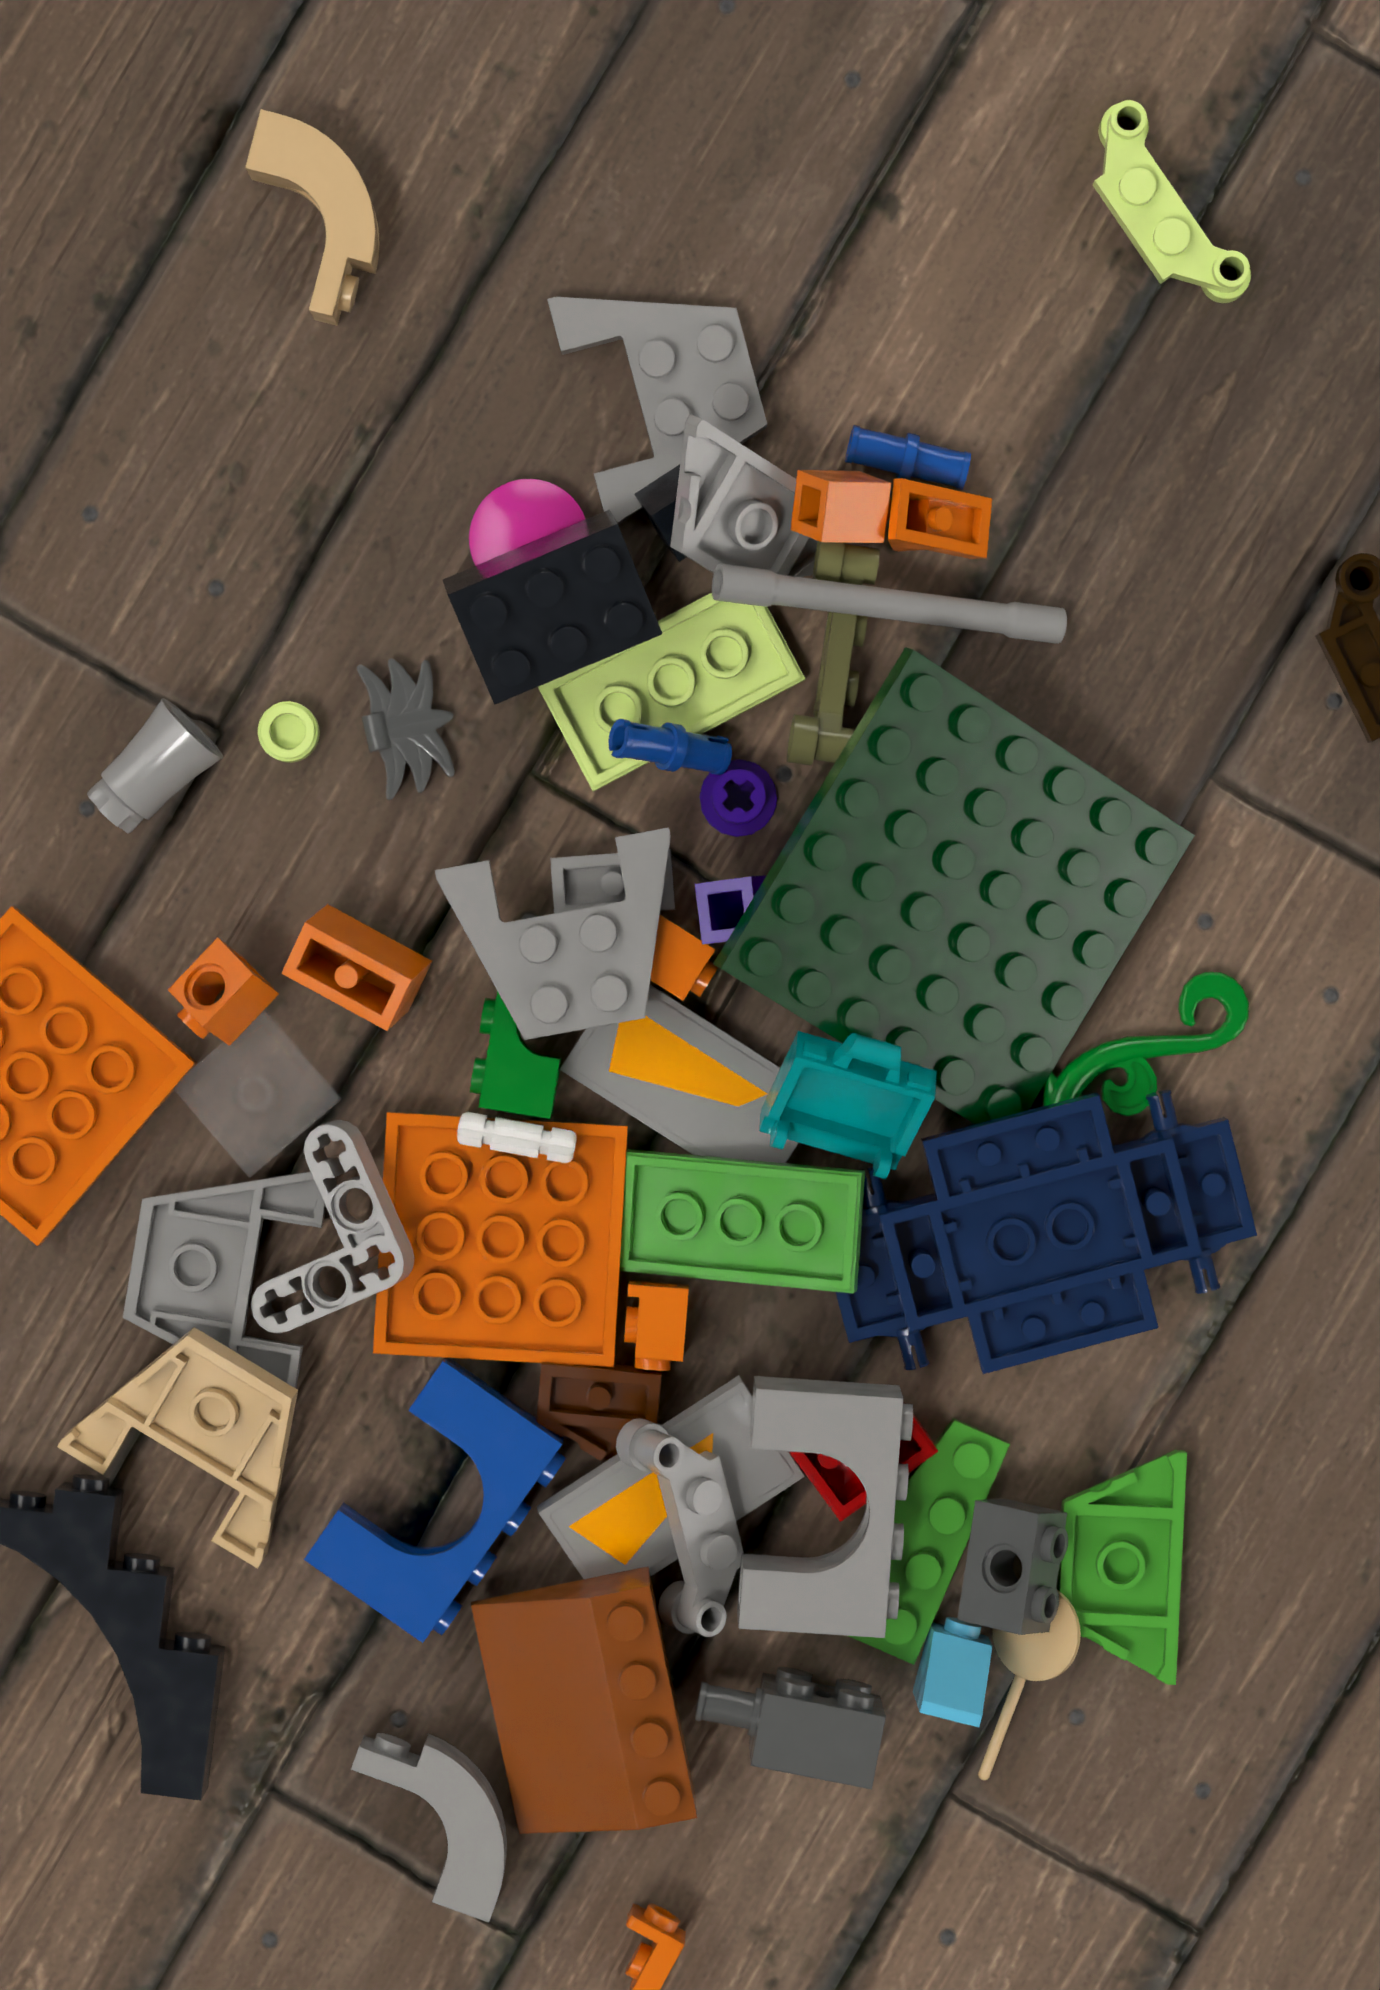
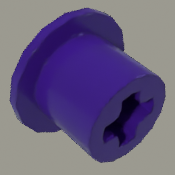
[699,759,777,837]

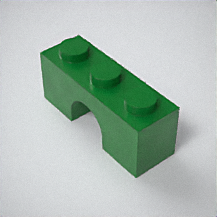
[470,991,562,1119]

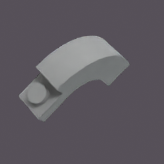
[351,1733,507,1923]

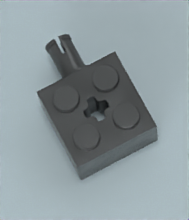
[695,1667,886,1790]

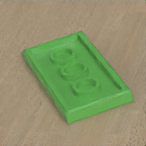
[620,1149,865,1294]

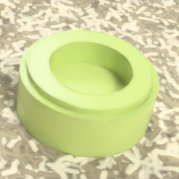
[258,701,320,763]

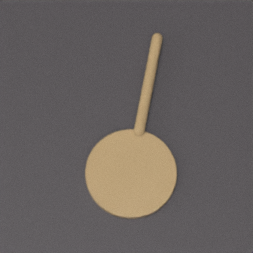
[978,1589,1081,1780]

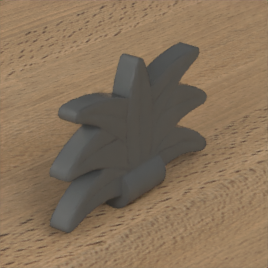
[357,659,455,801]

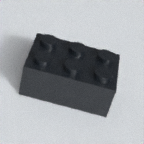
[443,510,662,705]

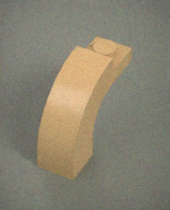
[245,109,380,326]

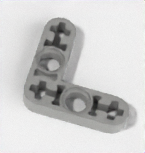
[251,1120,415,1334]

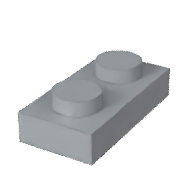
[550,849,675,914]

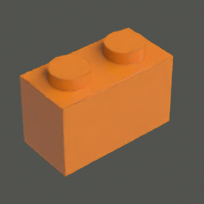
[281,904,432,1031]

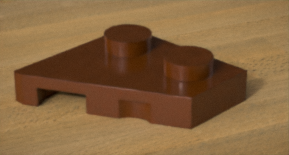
[536,1362,662,1461]

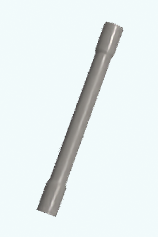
[712,564,1067,644]

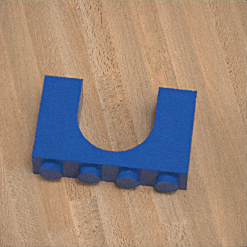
[304,1358,566,1643]

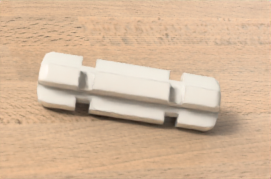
[457,1112,577,1163]

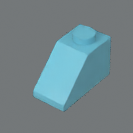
[913,1617,993,1727]

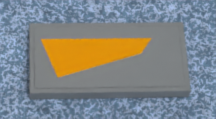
[560,985,798,1163]
[537,1375,805,1579]

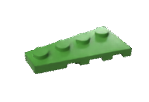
[849,1418,1010,1665]

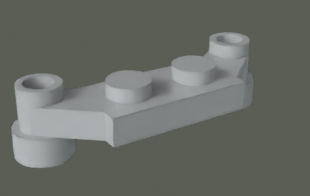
[616,1418,744,1637]

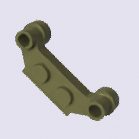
[787,541,880,766]

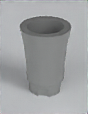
[87,698,223,834]

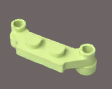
[1093,100,1251,303]

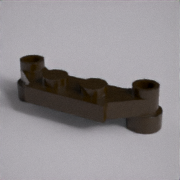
[1315,553,1380,743]

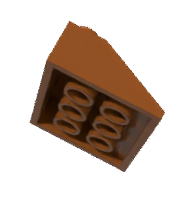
[471,1566,697,1834]

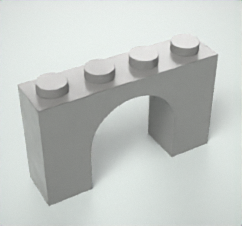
[737,1376,913,1638]

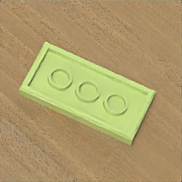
[538,593,805,792]

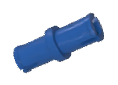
[845,425,971,490]
[608,719,732,775]

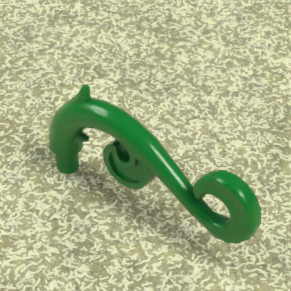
[1043,972,1249,1117]

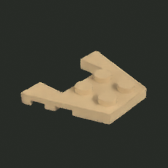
[57,1327,298,1569]

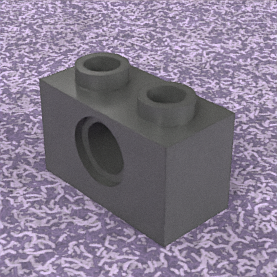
[957,1499,1068,1635]

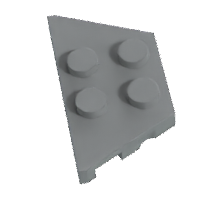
[670,414,818,606]

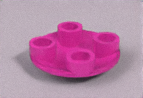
[469,479,586,566]

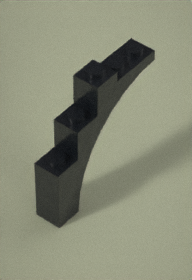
[0,1474,225,1801]

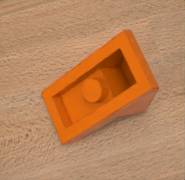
[888,478,992,559]

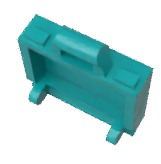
[759,1031,937,1179]

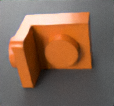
[625,1903,686,1990]

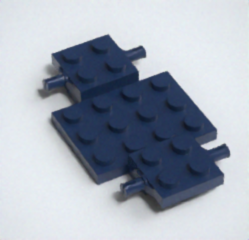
[835,1090,1257,1374]

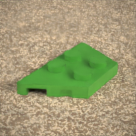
[1057,1450,1187,1685]

